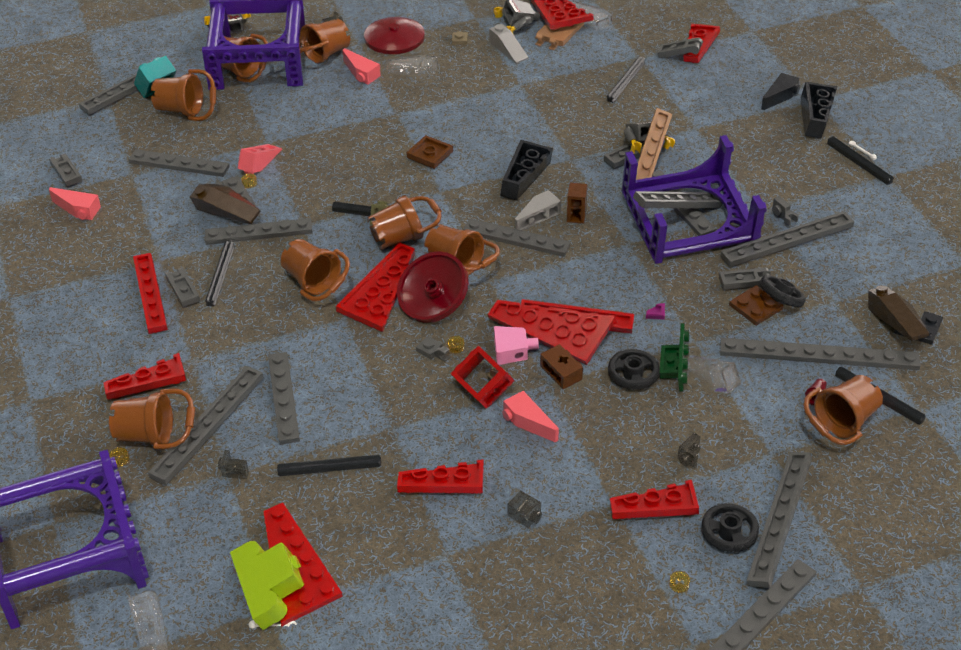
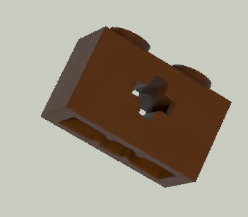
[567,183,587,224]
[540,344,583,390]

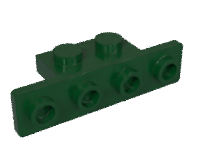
[660,323,690,392]

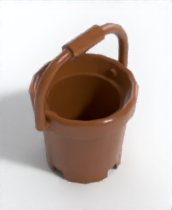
[299,19,350,64]
[221,34,268,82]
[151,69,216,121]
[367,195,442,250]
[424,224,500,275]
[281,239,350,301]
[803,375,883,445]
[109,389,195,449]

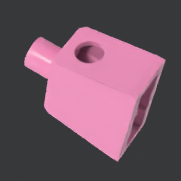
[494,326,539,365]

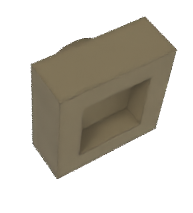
[452,31,468,45]

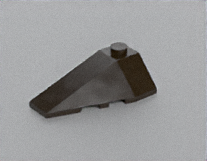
[189,184,261,224]
[868,285,929,341]

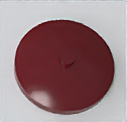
[364,17,425,54]
[397,251,469,323]

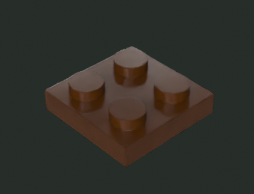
[406,135,453,169]
[729,285,784,326]

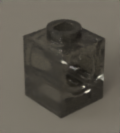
[507,490,542,528]

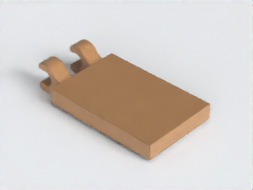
[535,22,584,50]

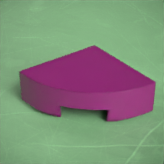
[646,303,665,320]

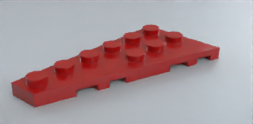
[531,0,594,30]
[336,243,415,332]
[487,300,616,365]
[263,502,343,627]

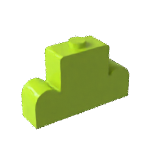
[230,541,304,630]

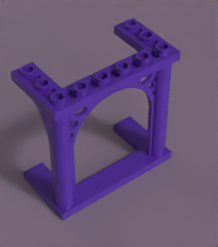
[202,0,306,90]
[621,135,767,264]
[0,449,149,630]

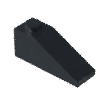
[761,73,800,110]

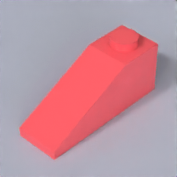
[343,48,381,85]
[238,144,282,175]
[49,187,101,220]
[502,391,559,442]

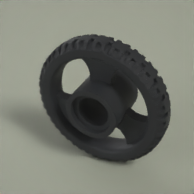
[759,275,806,307]
[608,349,660,390]
[701,503,759,552]

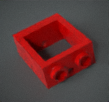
[450,345,515,408]

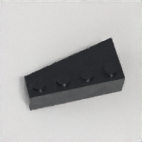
[800,82,838,138]
[500,140,553,200]

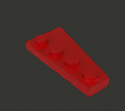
[683,24,720,63]
[103,353,186,400]
[397,459,484,494]
[610,479,699,519]

